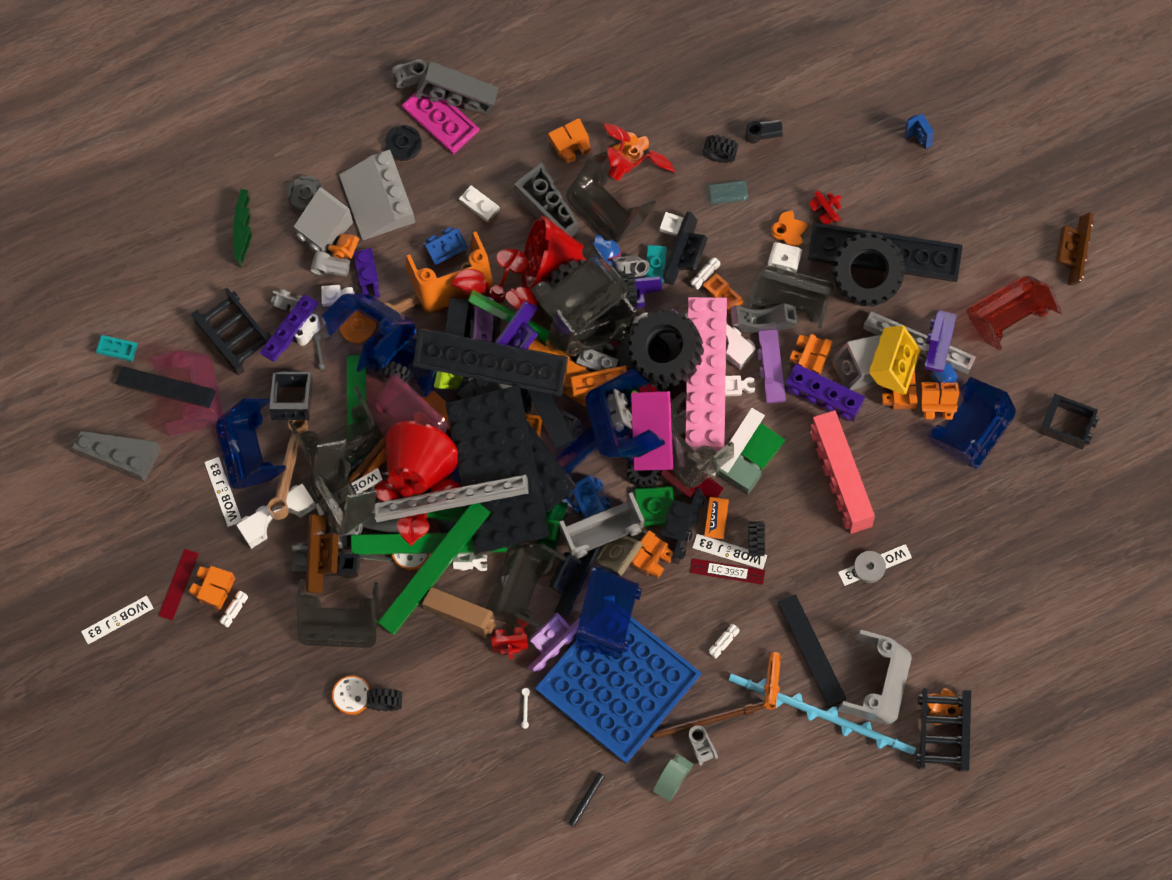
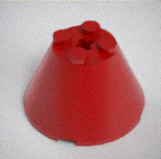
[521,216,586,290]
[384,421,458,497]

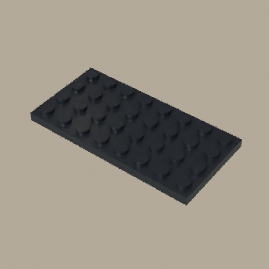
[445,385,551,554]

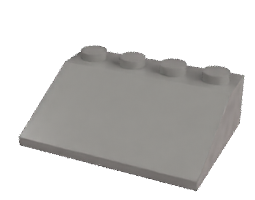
[339,150,415,240]

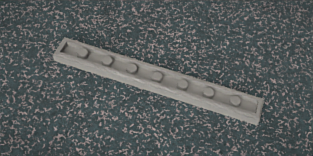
[375,475,529,522]

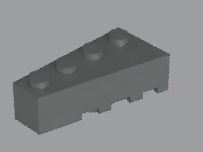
[414,61,499,114]

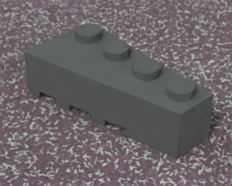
[513,163,579,237]
[72,431,161,483]

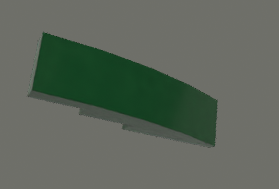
[233,188,253,267]

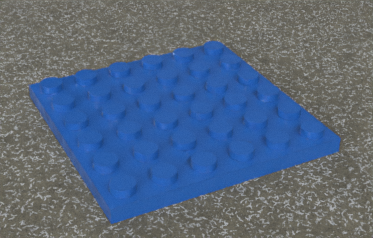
[535,600,702,764]

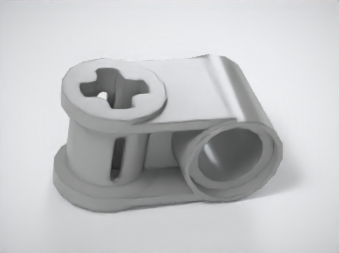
[392,59,427,88]
[613,255,649,280]
[688,725,718,766]

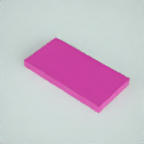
[401,92,480,155]
[631,391,673,470]

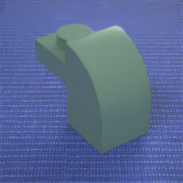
[653,754,694,801]

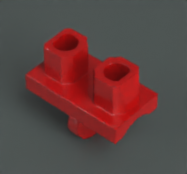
[809,190,842,225]
[491,627,528,660]

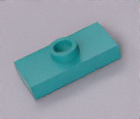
[645,245,667,284]
[96,335,138,362]

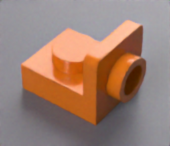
[328,234,359,259]

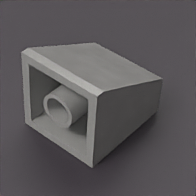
[294,187,353,253]
[831,334,882,390]

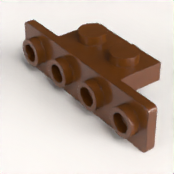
[1055,212,1093,286]
[306,515,339,594]

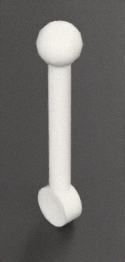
[521,688,530,729]

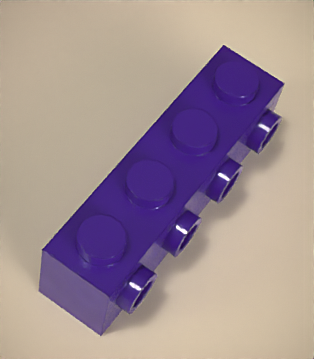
[785,364,865,422]

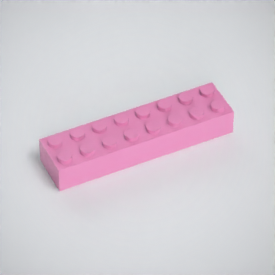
[685,297,727,452]

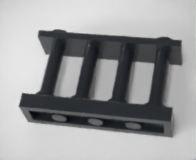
[191,288,272,375]
[916,688,971,772]

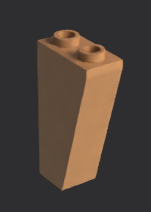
[422,587,496,638]

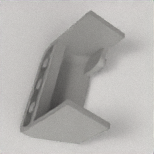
[560,492,644,558]
[837,630,911,725]

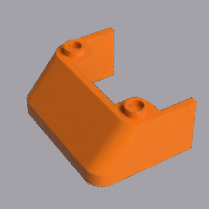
[405,232,493,314]

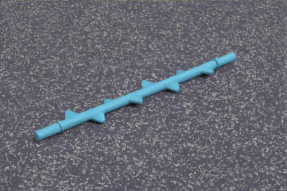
[729,673,916,755]

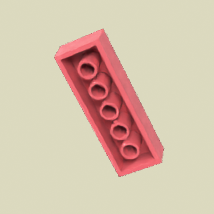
[810,411,875,534]

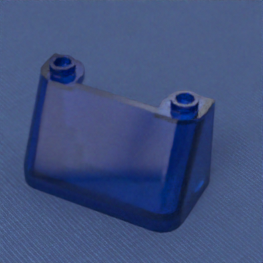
[928,377,1016,469]
[576,566,642,659]

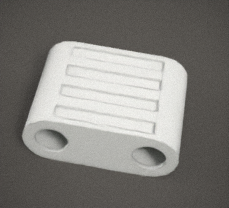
[768,242,802,272]
[295,314,321,346]

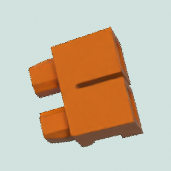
[548,118,591,163]
[789,334,833,375]
[881,371,918,409]
[921,382,959,420]
[629,530,673,578]
[189,566,235,611]

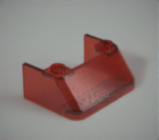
[966,276,1063,350]

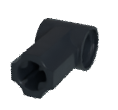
[745,120,783,144]

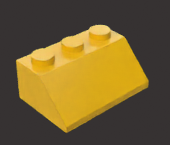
[869,325,921,394]

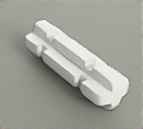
[691,257,720,289]
[220,591,248,627]
[709,624,739,658]

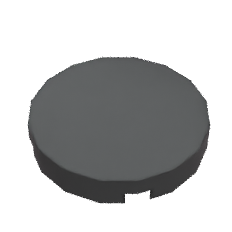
[287,175,324,212]

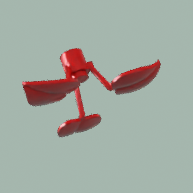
[603,123,675,181]
[452,249,537,317]
[373,479,462,546]

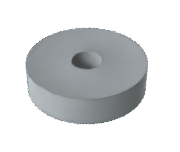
[854,551,886,583]

